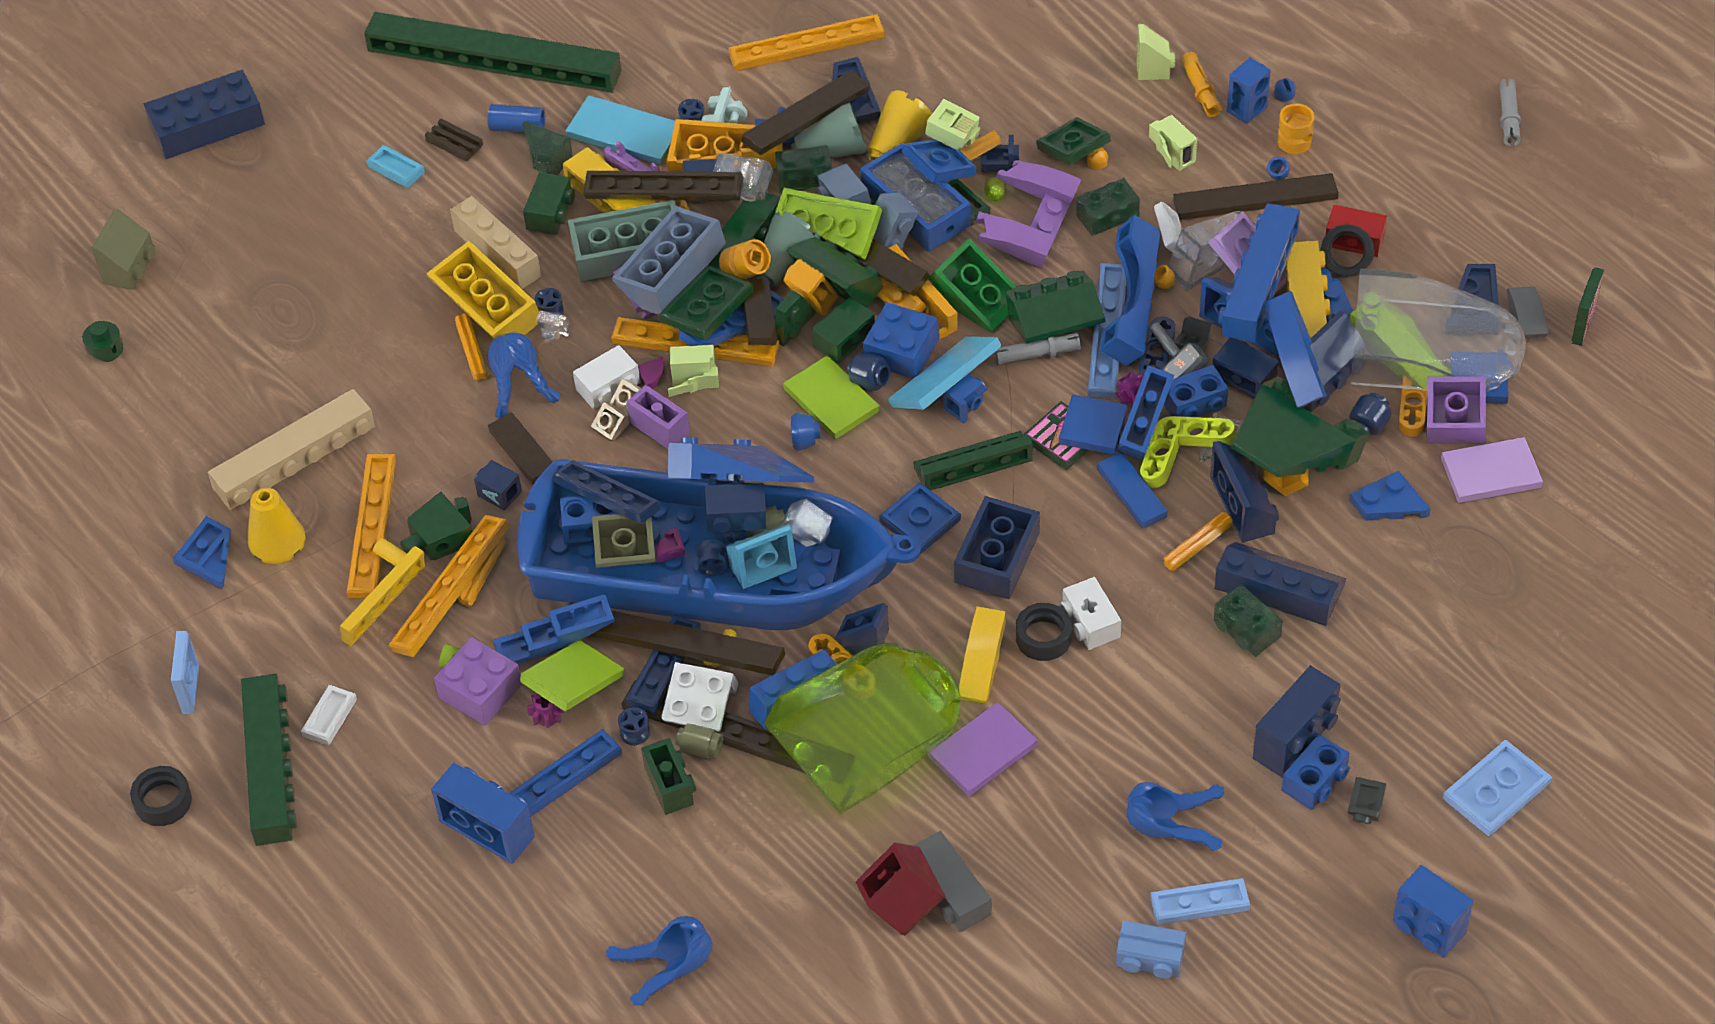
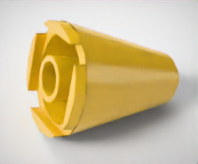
[868,90,933,161]
[247,488,306,564]

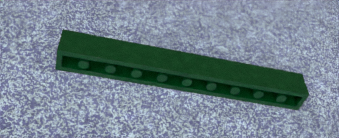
[364,12,622,93]

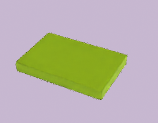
[783,355,880,440]
[520,640,624,711]

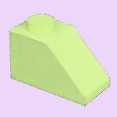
[1136,24,1175,80]

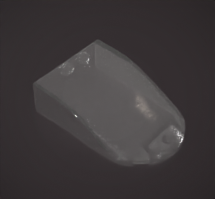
[1351,268,1526,391]

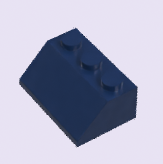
[1286,311,1365,412]
[1210,441,1279,543]

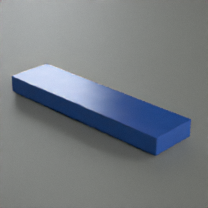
[508,729,622,817]

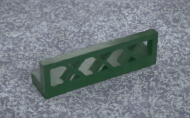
[913,430,1033,491]

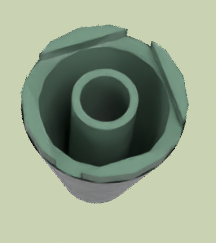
[791,103,867,162]
[754,212,821,288]

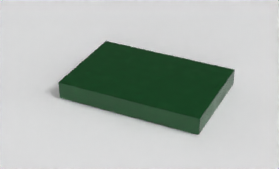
[659,265,754,341]

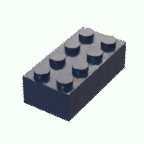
[143,69,265,159]

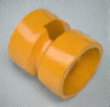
[1277,103,1314,154]
[719,239,771,279]

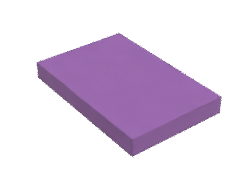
[929,702,1038,797]

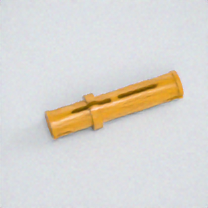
[1180,52,1222,117]

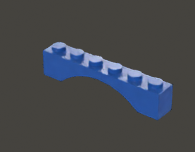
[1100,215,1160,366]

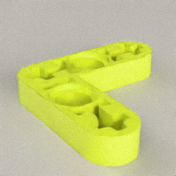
[1140,416,1237,488]

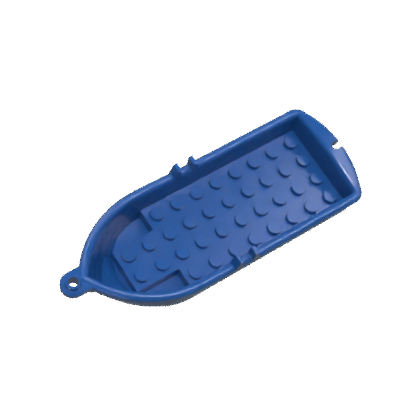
[517,459,920,630]

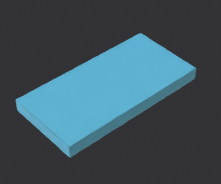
[565,95,675,165]
[887,336,1002,410]

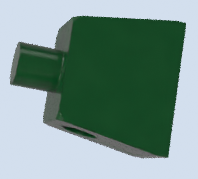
[400,491,472,560]

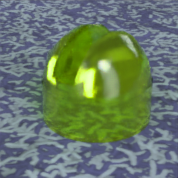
[984,178,1006,202]

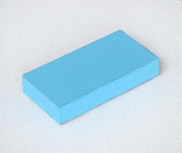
[367,145,425,189]

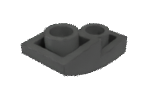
[1507,286,1548,339]

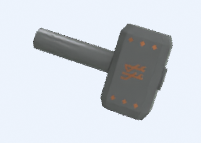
[1150,322,1209,379]

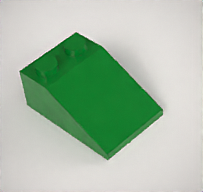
[928,238,1016,333]

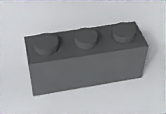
[913,831,992,932]

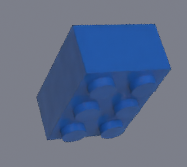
[431,762,534,864]

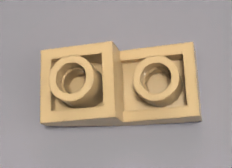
[591,379,641,441]

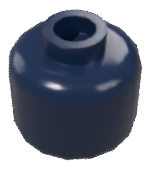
[847,352,891,391]
[1349,393,1392,435]

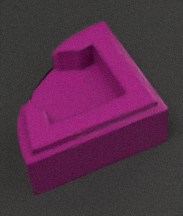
[638,357,665,389]
[655,527,685,563]

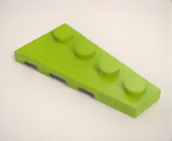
[775,188,882,260]

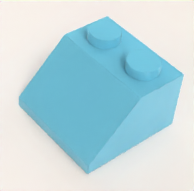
[726,525,797,589]

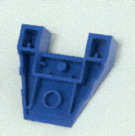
[668,437,814,483]

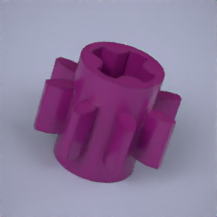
[1115,372,1144,406]
[527,694,566,728]

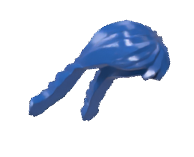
[488,332,560,419]
[1127,782,1224,851]
[605,916,712,1006]

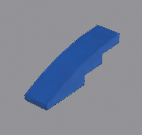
[1265,291,1327,407]
[493,594,614,665]

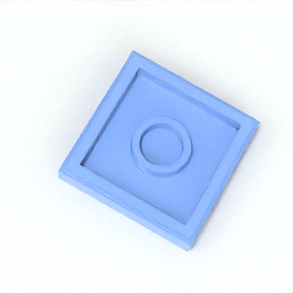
[171,631,199,714]

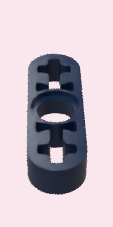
[1139,317,1175,375]

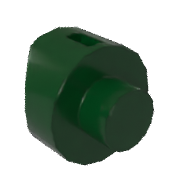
[82,321,123,362]

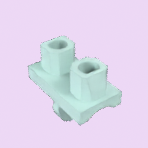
[702,87,748,124]

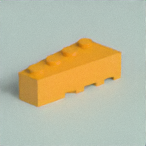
[667,119,783,172]

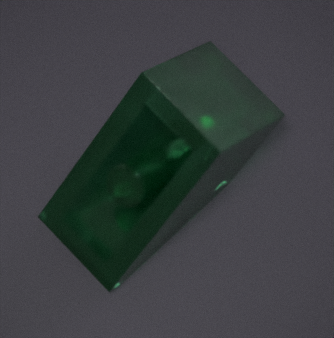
[522,121,573,175]

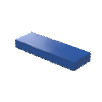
[1097,452,1168,529]

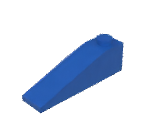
[1199,277,1279,357]

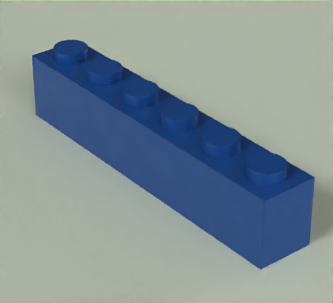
[1218,203,1300,342]

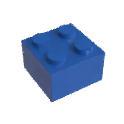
[863,302,940,378]
[1392,864,1474,958]

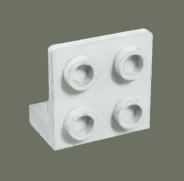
[662,662,739,732]

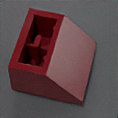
[855,843,945,935]

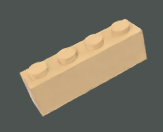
[450,196,541,289]

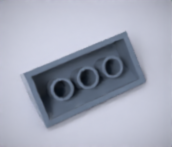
[612,206,726,315]

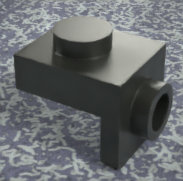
[1174,316,1212,351]
[1348,777,1387,824]

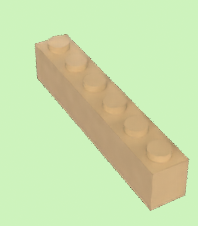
[208,389,375,510]

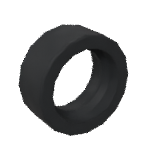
[1320,224,1375,277]
[1016,603,1072,661]
[130,766,192,826]

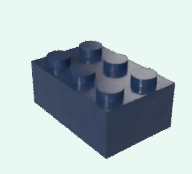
[954,496,1040,599]
[1252,665,1341,778]

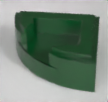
[454,497,472,524]

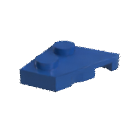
[1349,471,1430,521]
[173,516,231,589]

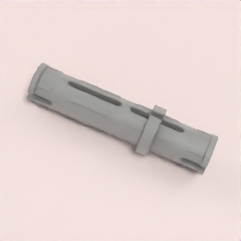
[1499,78,1521,147]
[995,333,1081,365]

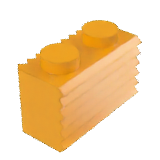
[783,259,838,316]

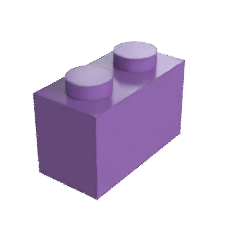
[627,385,690,449]

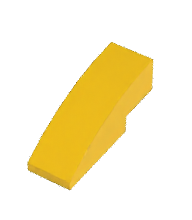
[957,606,1006,704]

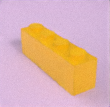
[563,147,656,213]
[1285,241,1330,338]

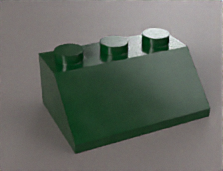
[786,237,884,308]
[1005,271,1106,343]

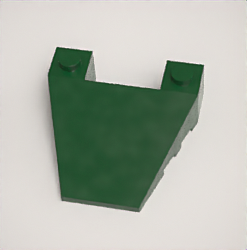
[1231,377,1370,477]

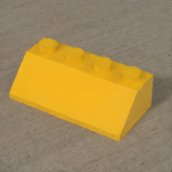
[426,241,543,339]

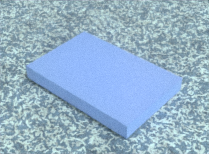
[1442,739,1552,837]

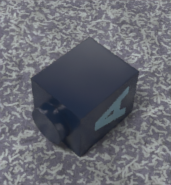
[474,460,522,511]

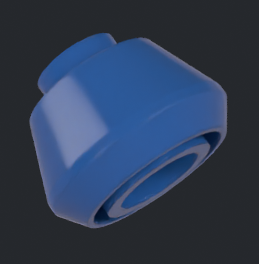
[791,412,821,451]

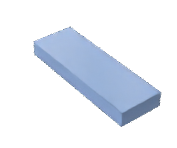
[1150,878,1250,925]

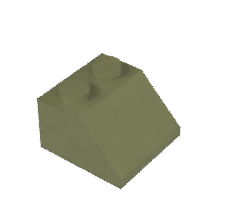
[92,209,155,290]
[592,514,656,568]

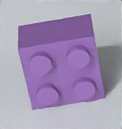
[1427,376,1486,443]
[434,637,522,726]

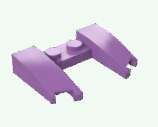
[976,160,1081,268]

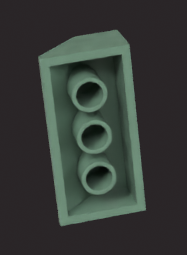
[567,200,676,282]

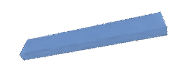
[1088,263,1126,399]

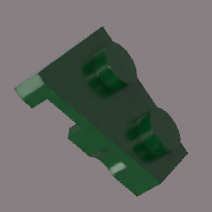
[775,290,816,347]

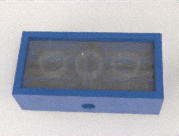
[860,143,971,252]

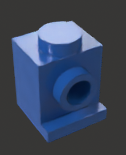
[943,373,987,423]

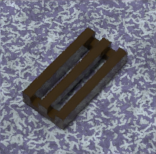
[425,119,483,161]

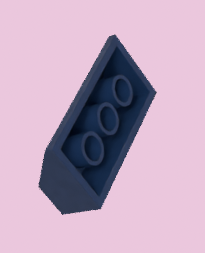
[1215,542,1346,626]

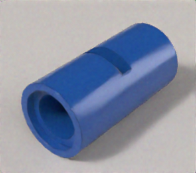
[488,104,545,134]

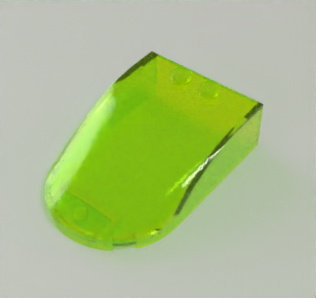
[764,643,961,814]

